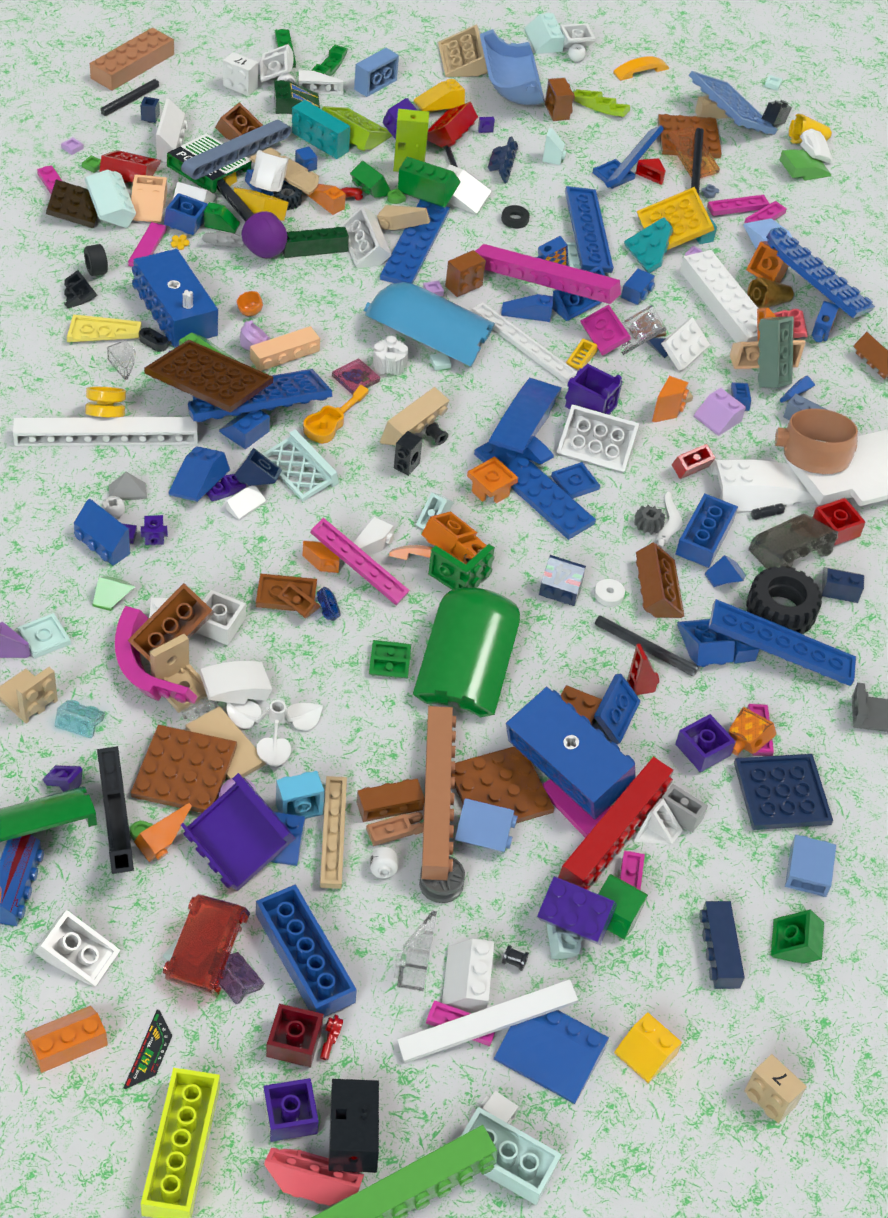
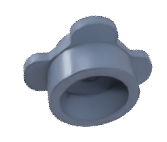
[701,184,719,199]

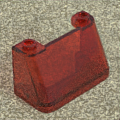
[163,894,250,999]

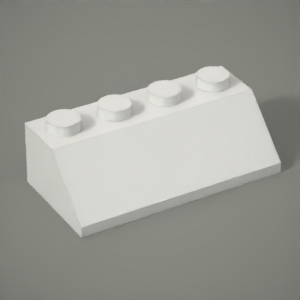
[156,99,188,162]
[340,206,391,268]

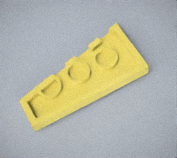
[67,314,142,342]

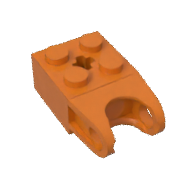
[421,511,487,564]

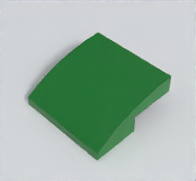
[369,640,412,679]

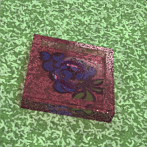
[332,358,380,395]

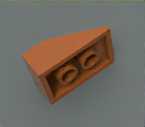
[215,102,263,140]

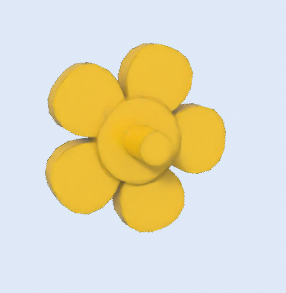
[171,234,190,250]

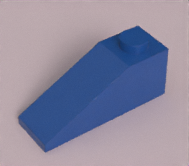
[501,294,554,322]

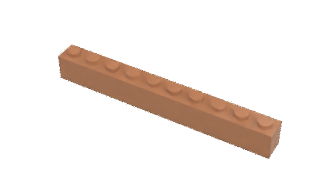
[421,706,456,881]

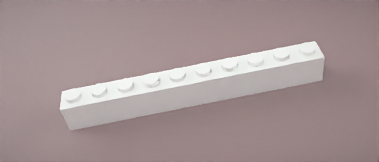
[13,417,198,446]

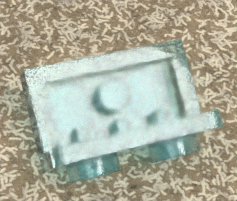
[54,700,105,738]

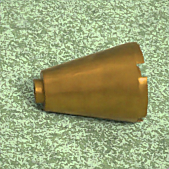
[747,277,794,309]

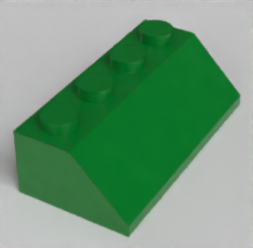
[398,157,461,208]

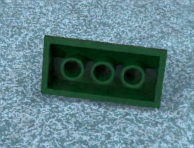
[283,227,349,258]

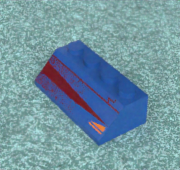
[0,834,44,926]

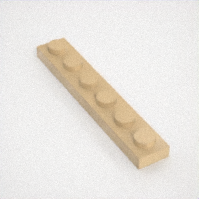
[320,776,347,889]

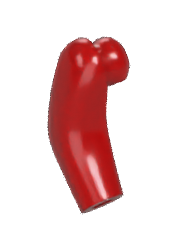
[340,187,363,201]

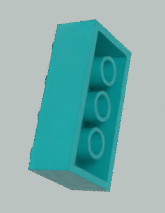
[292,100,350,159]

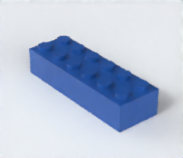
[256,884,357,1017]

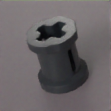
[425,422,448,445]
[502,945,529,971]

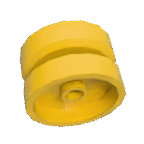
[85,386,126,417]

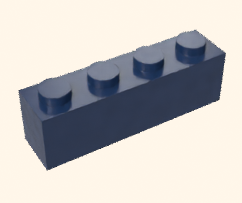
[699,901,745,989]

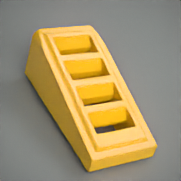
[566,338,598,370]

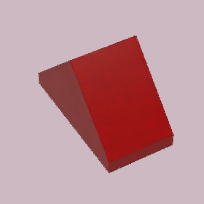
[635,158,666,185]

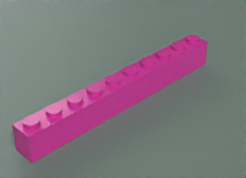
[475,244,621,304]

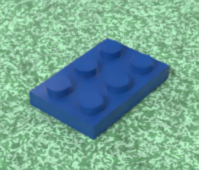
[594,673,641,744]

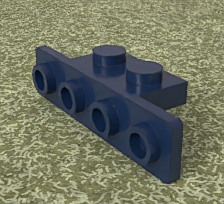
[488,136,518,183]

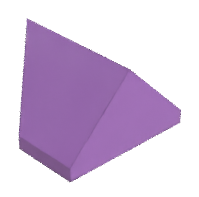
[0,621,30,658]

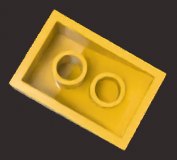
[414,79,465,111]
[233,187,288,221]

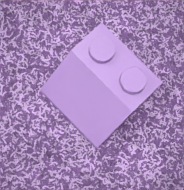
[694,388,746,436]

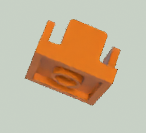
[467,456,518,503]

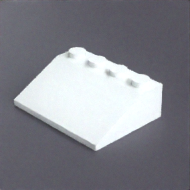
[557,405,639,473]

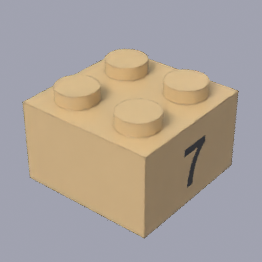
[744,1054,807,1124]

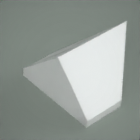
[634,798,683,844]

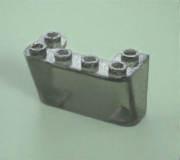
[749,513,838,570]

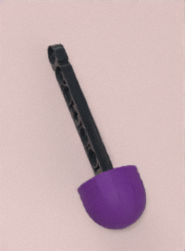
[217,178,287,258]

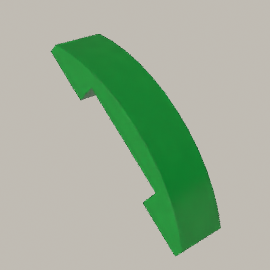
[311,45,348,76]

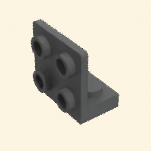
[851,682,888,732]

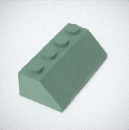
[758,316,794,388]

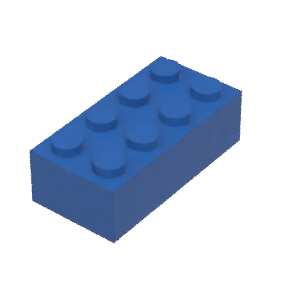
[675,493,738,568]

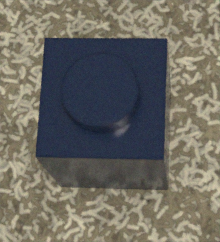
[140,96,160,123]

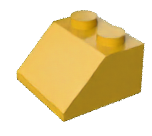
[614,1012,682,1083]

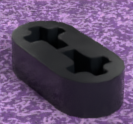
[139,327,168,352]

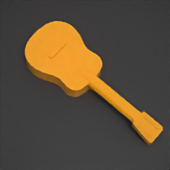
[303,385,369,444]

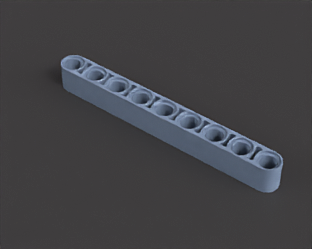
[181,119,291,180]

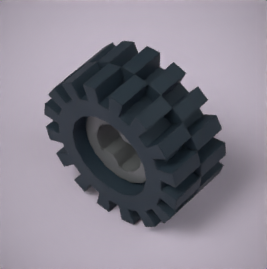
[273,182,302,210]

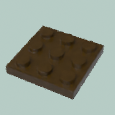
[46,179,97,228]

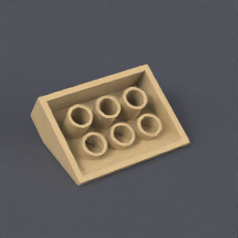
[438,24,488,77]

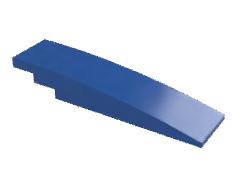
[488,377,562,454]

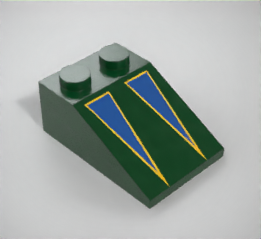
[274,80,320,114]

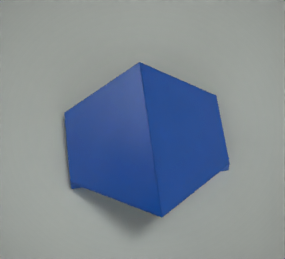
[705,555,746,587]

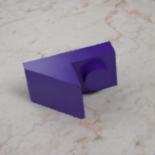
[42,765,83,792]

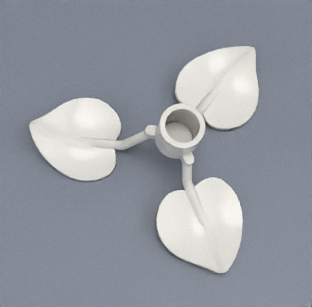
[226,700,323,767]

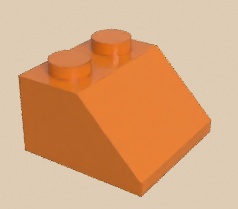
[652,375,689,422]

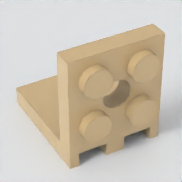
[150,634,207,713]
[0,667,58,723]

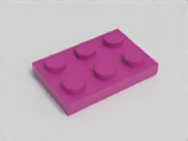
[580,304,631,356]

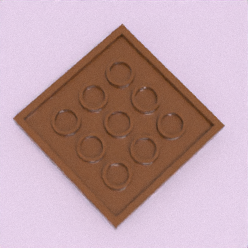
[657,114,722,159]
[131,724,237,813]
[451,746,554,824]

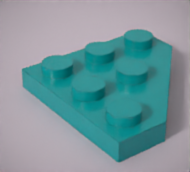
[624,217,673,273]

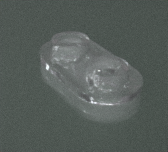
[181,697,220,721]

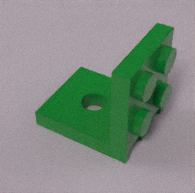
[428,544,495,590]

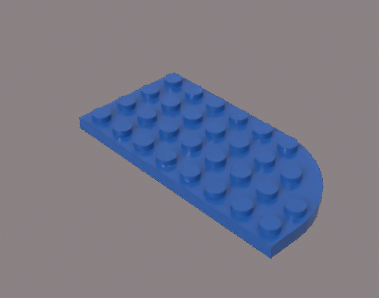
[766,227,875,318]
[188,369,333,422]

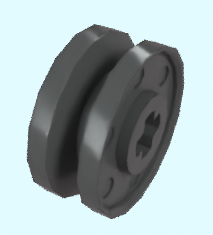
[419,856,465,903]

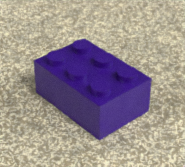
[537,876,617,946]

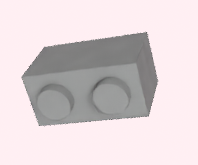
[661,784,708,833]

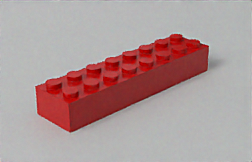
[558,756,674,890]

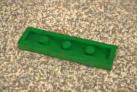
[275,29,296,68]

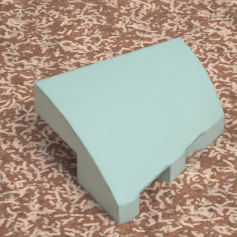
[547,923,583,959]

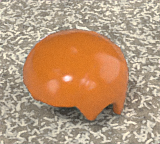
[236,291,263,316]

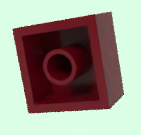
[266,1003,324,1068]

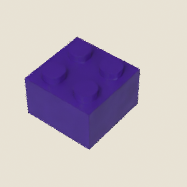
[675,714,736,772]

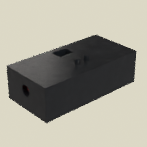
[328,1079,379,1173]

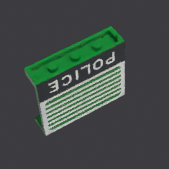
[167,134,252,193]

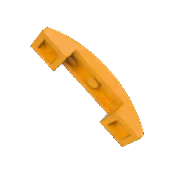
[613,56,669,81]

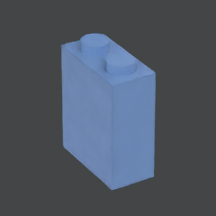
[455,798,518,853]
[785,834,836,897]

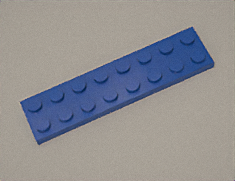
[565,186,614,273]
[380,200,450,284]
[474,442,596,540]
[709,599,856,686]

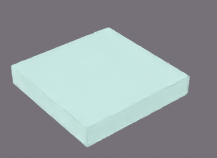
[17,613,71,659]

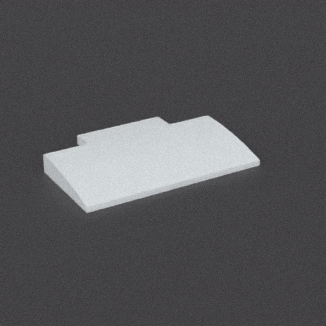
[782,429,888,506]

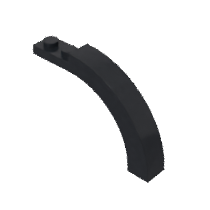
[97,746,134,874]

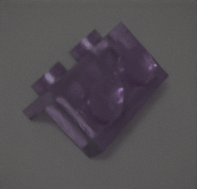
[211,952,265,1004]

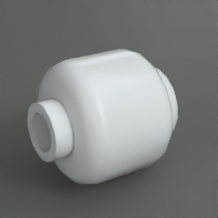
[370,846,398,879]

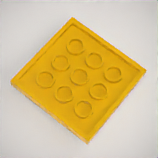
[636,187,715,250]

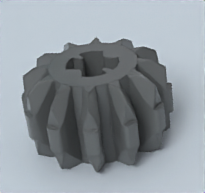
[634,505,665,535]

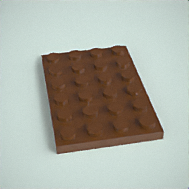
[144,340,274,413]

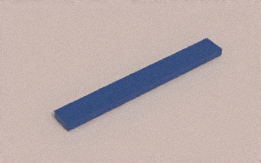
[605,125,664,188]

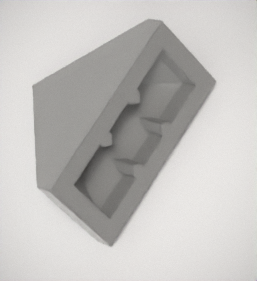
[108,472,147,500]

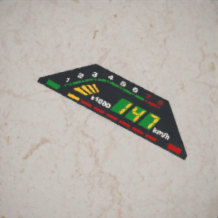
[123,1009,172,1089]

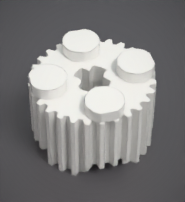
[373,336,408,376]

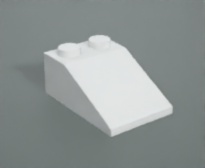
[447,164,491,215]
[33,910,120,987]

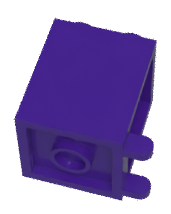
[565,363,623,415]

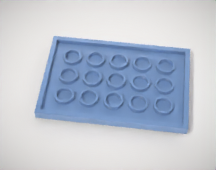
[688,71,778,135]

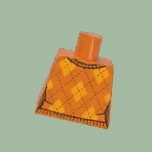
[728,707,777,756]

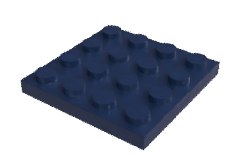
[734,754,833,830]

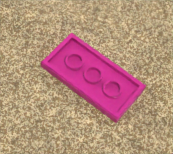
[542,779,611,838]

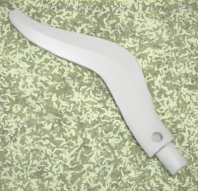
[656,491,683,549]

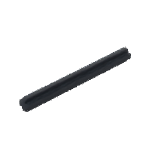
[691,128,704,195]
[595,615,699,676]

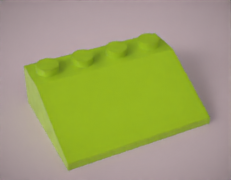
[322,106,392,151]

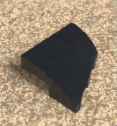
[64,270,98,309]

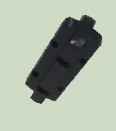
[751,503,785,520]

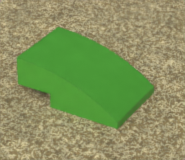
[779,149,831,181]

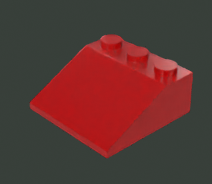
[99,150,161,183]

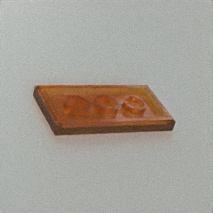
[666,126,720,178]

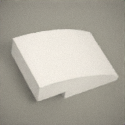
[260,44,293,82]
[199,661,272,704]

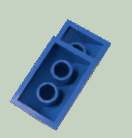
[552,265,605,321]

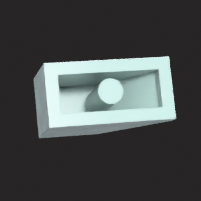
[543,128,567,165]
[416,492,454,529]

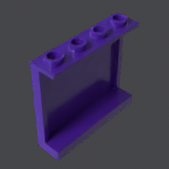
[181,773,296,891]

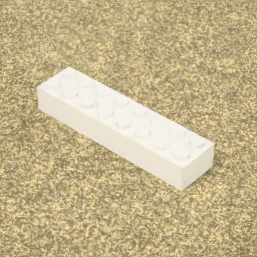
[680,250,758,343]

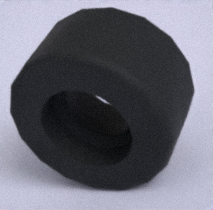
[84,244,108,276]

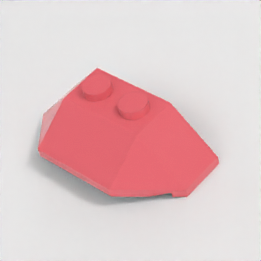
[264,1148,364,1206]

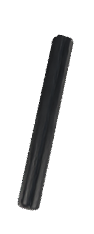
[100,79,159,116]

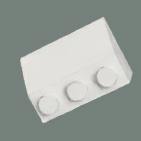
[442,939,494,1012]

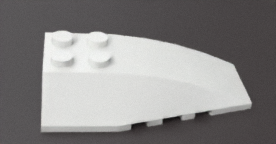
[710,459,815,513]

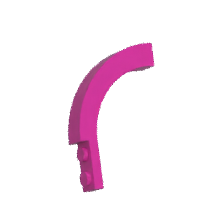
[115,606,197,704]

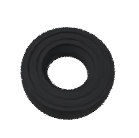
[501,205,530,229]

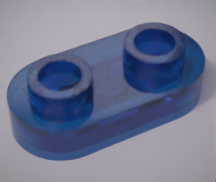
[317,587,341,621]

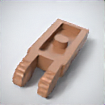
[366,812,424,846]

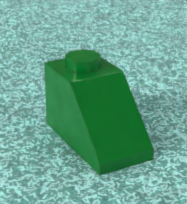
[204,202,240,234]

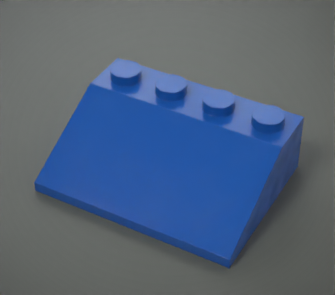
[494,1010,609,1104]

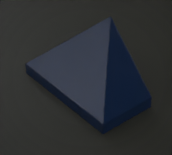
[646,338,668,358]

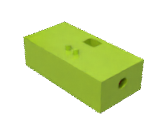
[393,109,429,172]

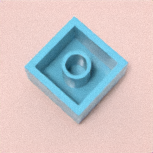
[276,771,324,819]

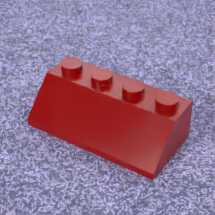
[427,101,478,147]

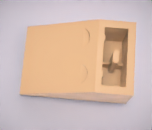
[131,175,167,223]

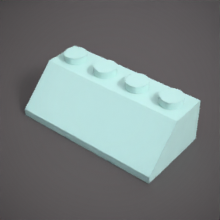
[84,170,136,228]
[460,1107,562,1205]

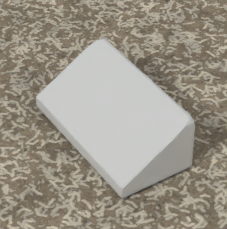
[226,485,266,520]

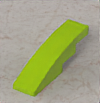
[574,89,630,117]

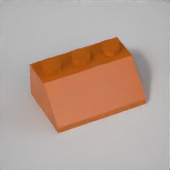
[25,1005,108,1073]

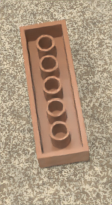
[89,27,174,91]

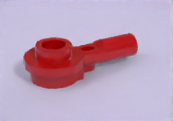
[320,1014,343,1060]

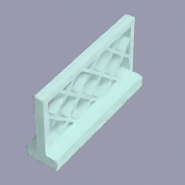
[262,429,339,502]

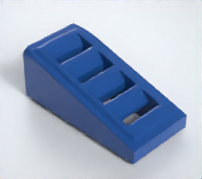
[780,375,815,403]
[731,382,751,411]

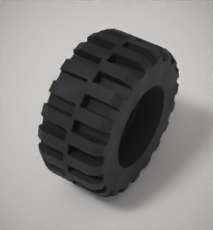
[746,566,822,634]

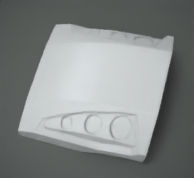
[800,129,833,164]
[250,150,289,192]

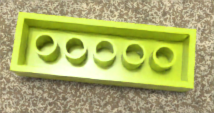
[140,1067,220,1218]

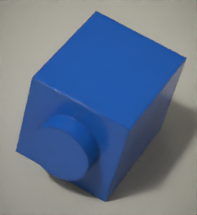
[295,146,318,172]

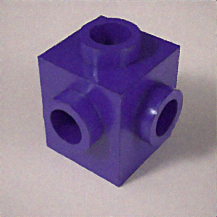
[141,515,168,545]

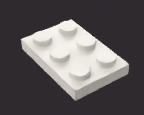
[661,317,710,371]

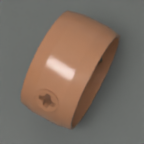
[775,409,858,474]

